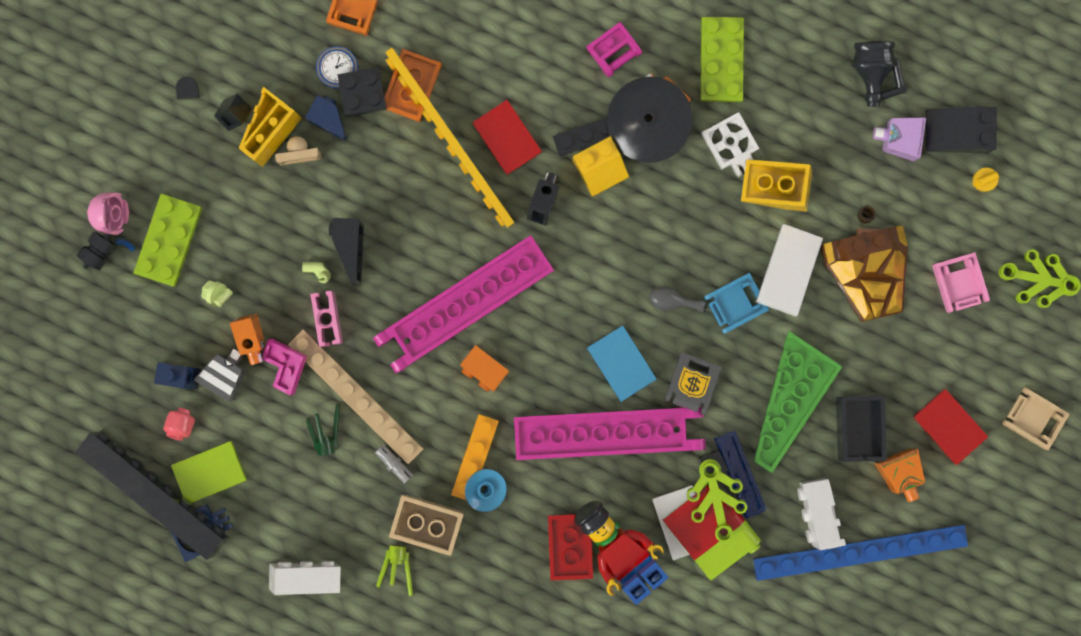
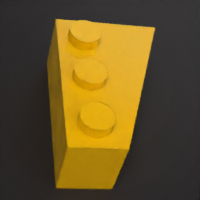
[239,87,302,167]

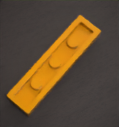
[451,414,499,500]

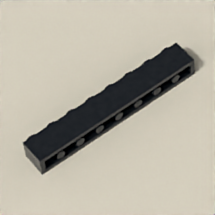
[75,431,229,560]

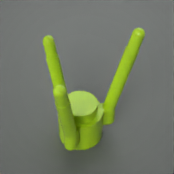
[376,545,413,596]

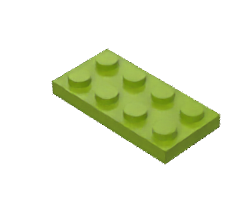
[700,17,744,102]
[133,194,202,287]

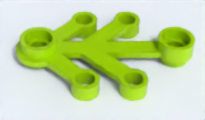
[998,249,1081,308]
[687,459,747,542]

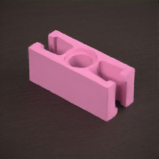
[310,290,343,347]

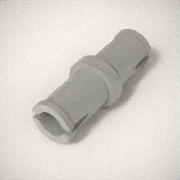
[375,444,414,484]

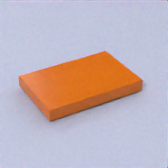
[385,49,442,123]

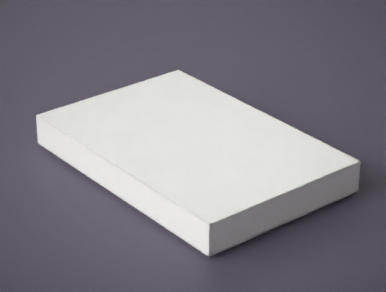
[652,485,695,560]

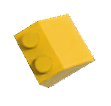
[572,136,629,197]

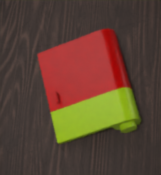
[662,482,761,581]

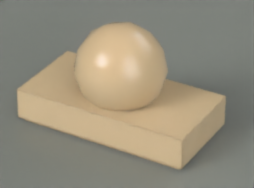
[275,136,322,166]

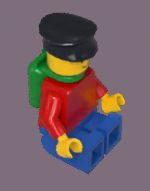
[574,501,669,605]

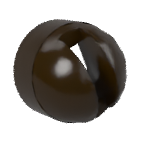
[857,206,876,224]

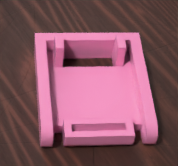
[932,252,990,313]

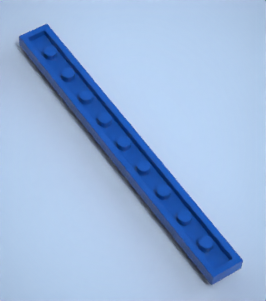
[753,524,968,581]

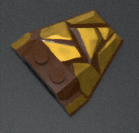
[820,225,908,322]

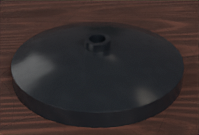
[607,77,693,163]

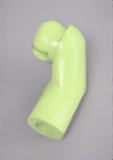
[302,262,331,283]

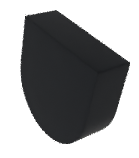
[176,77,200,100]

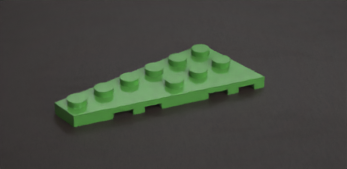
[753,331,842,473]

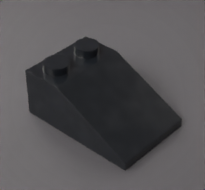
[925,106,997,154]
[329,218,364,287]

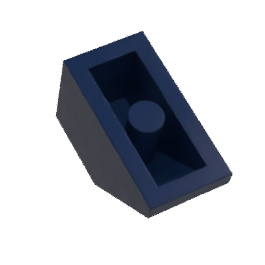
[305,95,347,141]

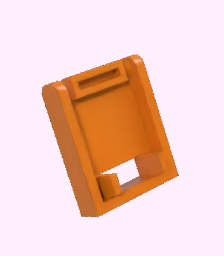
[326,0,379,36]

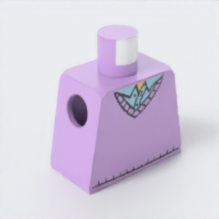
[873,118,926,161]

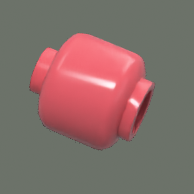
[163,408,195,441]

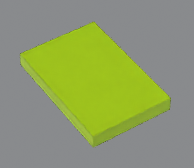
[171,441,247,503]

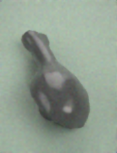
[649,286,706,312]

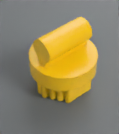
[972,168,999,192]

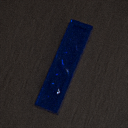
[714,430,767,518]

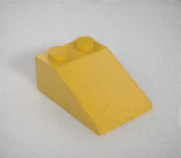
[741,159,813,212]

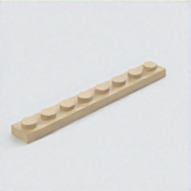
[288,330,423,464]

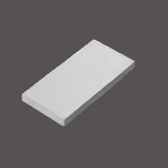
[756,224,823,317]

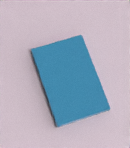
[587,326,657,402]

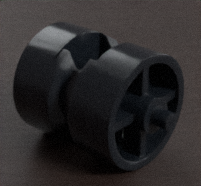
[76,231,118,271]

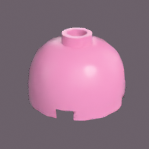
[87,192,129,235]

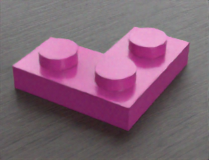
[262,339,307,395]

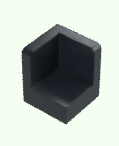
[214,93,251,131]

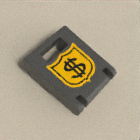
[664,352,721,415]

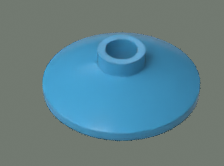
[465,469,507,512]

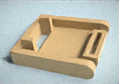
[1002,387,1070,451]

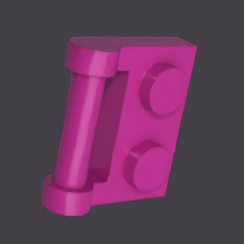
[586,22,642,78]

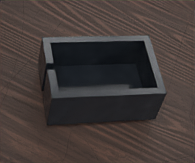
[836,396,887,462]

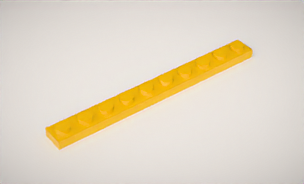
[385,48,515,228]

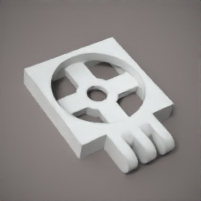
[701,112,759,177]

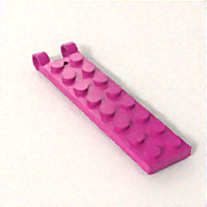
[373,235,554,374]
[514,407,706,460]

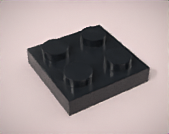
[337,67,387,117]

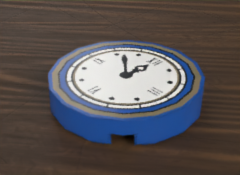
[316,46,359,89]

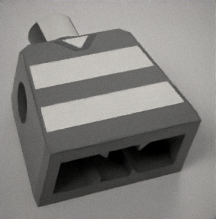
[194,348,246,402]

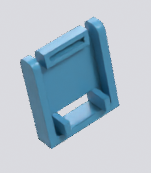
[704,273,769,334]

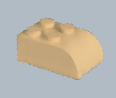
[389,495,465,556]

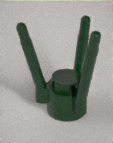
[306,403,340,456]

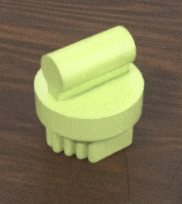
[201,280,233,307]

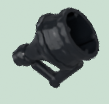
[851,41,907,107]

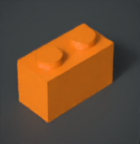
[460,345,510,392]

